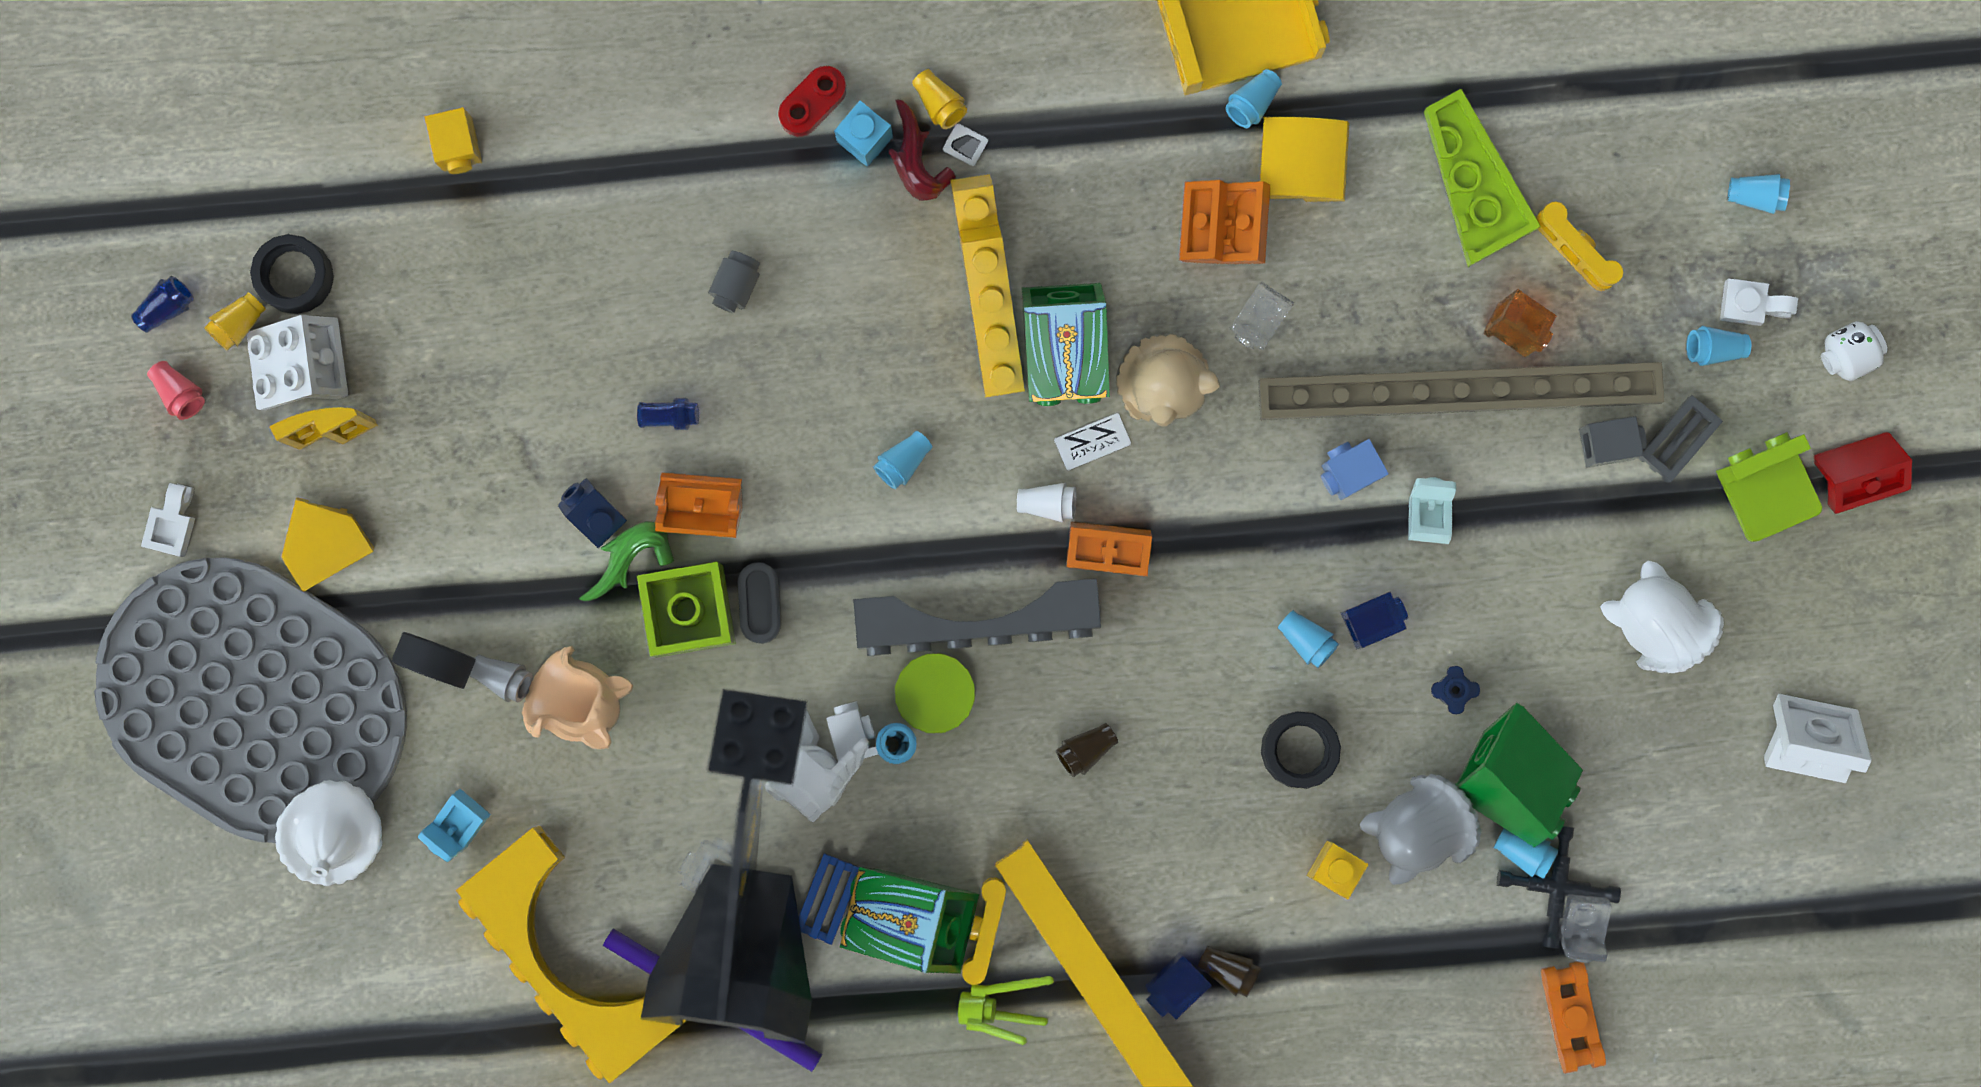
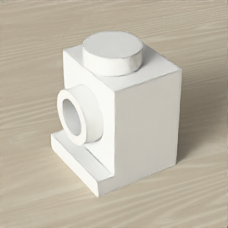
[826,701,878,762]

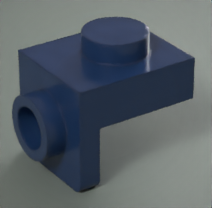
[558,478,627,548]

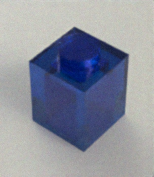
[1340,591,1408,650]
[1145,952,1212,1020]

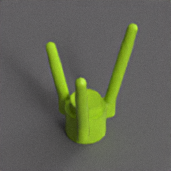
[958,976,1054,1045]

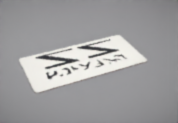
[1054,413,1131,470]

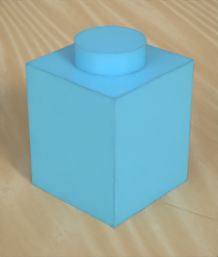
[834,100,893,167]

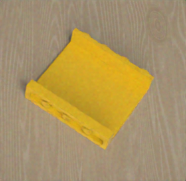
[1157,0,1330,96]

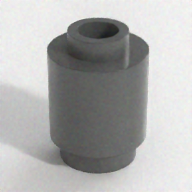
[708,250,760,313]

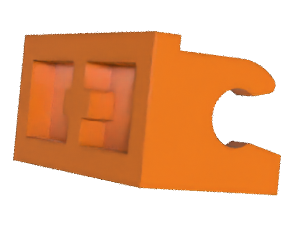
[655,473,742,538]
[1066,521,1152,576]

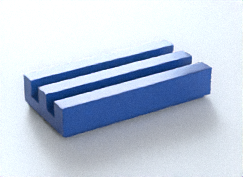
[799,853,859,945]

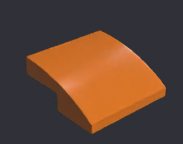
[1179,180,1270,264]

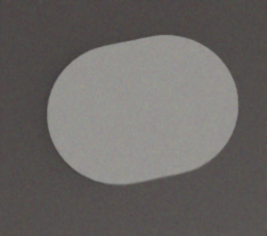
[94,558,407,843]

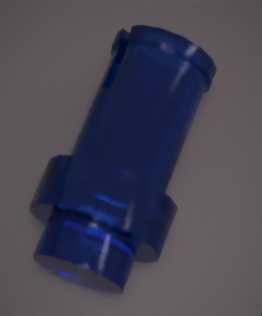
[637,398,699,430]

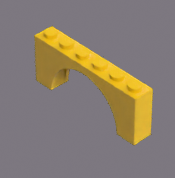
[456,826,687,1084]

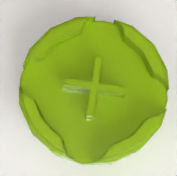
[895,654,975,733]

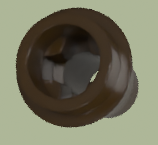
[1056,723,1119,777]
[1197,946,1261,997]

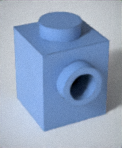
[1321,439,1389,501]

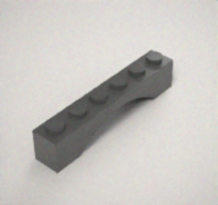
[853,578,1101,656]

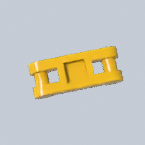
[1536,202,1623,291]
[962,877,1006,985]

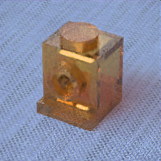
[1483,289,1557,357]

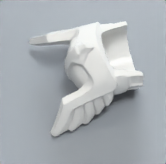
[764,710,869,822]

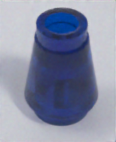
[131,276,194,333]

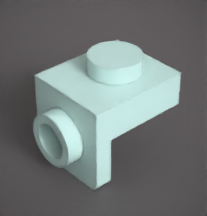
[1408,477,1456,544]

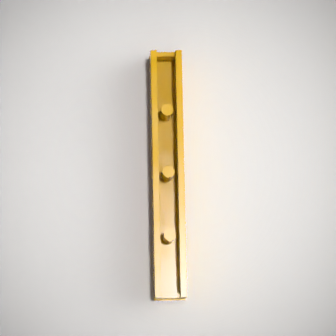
[995,839,1194,1087]

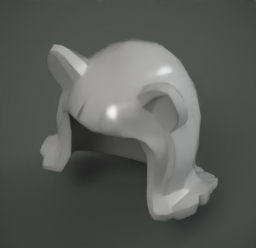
[1360,774,1481,885]

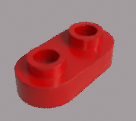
[778,66,847,137]

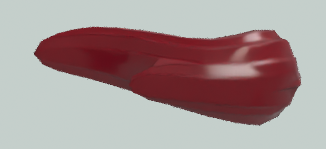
[889,99,956,201]

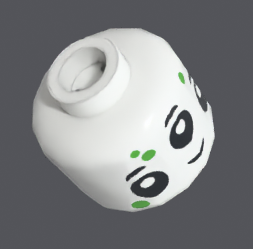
[1821,321,1887,381]

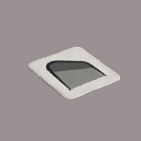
[943,124,988,166]

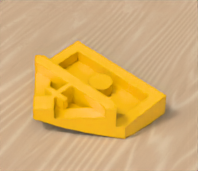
[281,497,374,592]

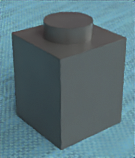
[1579,416,1647,468]

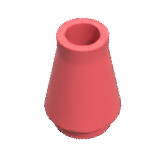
[147,361,205,420]

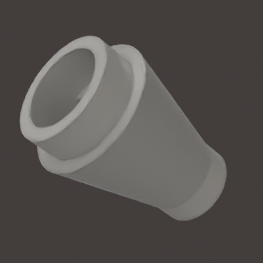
[470,654,533,702]

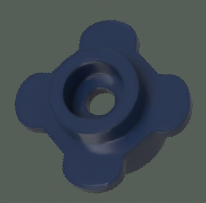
[1431,666,1480,714]

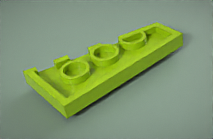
[1424,89,1541,268]

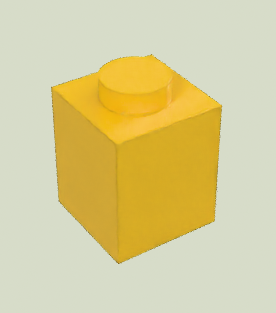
[424,107,482,174]
[1306,841,1369,900]

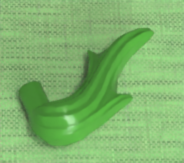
[579,521,674,601]

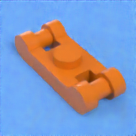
[1541,960,1606,1074]

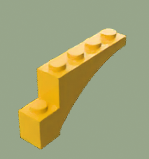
[950,174,1025,398]

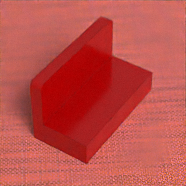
[1814,432,1912,514]

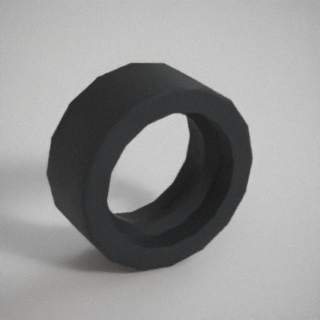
[250,234,334,314]
[391,632,476,689]
[1261,711,1341,789]

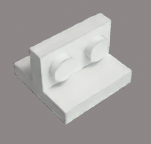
[1764,693,1872,783]

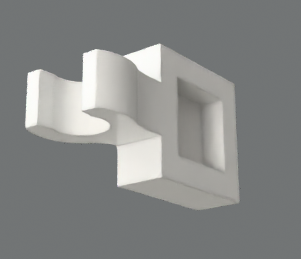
[1720,279,1798,326]
[141,483,195,557]

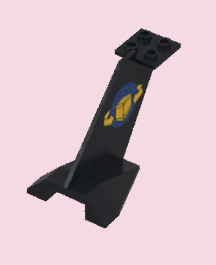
[641,689,812,1044]

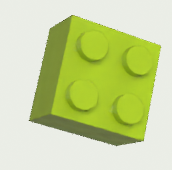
[637,562,736,658]

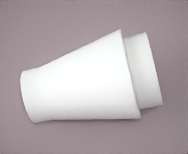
[1017,483,1077,523]

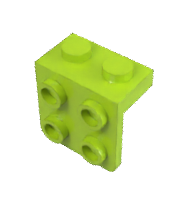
[1716,432,1822,542]

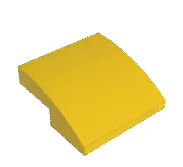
[1260,117,1350,202]
[269,407,378,450]

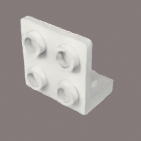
[247,315,349,410]

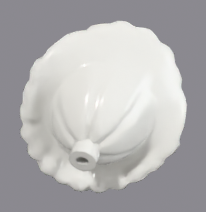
[275,780,383,886]

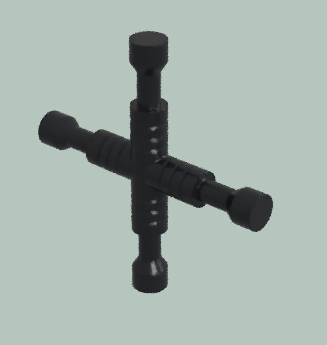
[1497,826,1621,949]

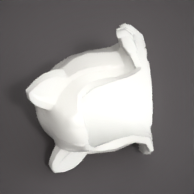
[1600,560,1724,673]

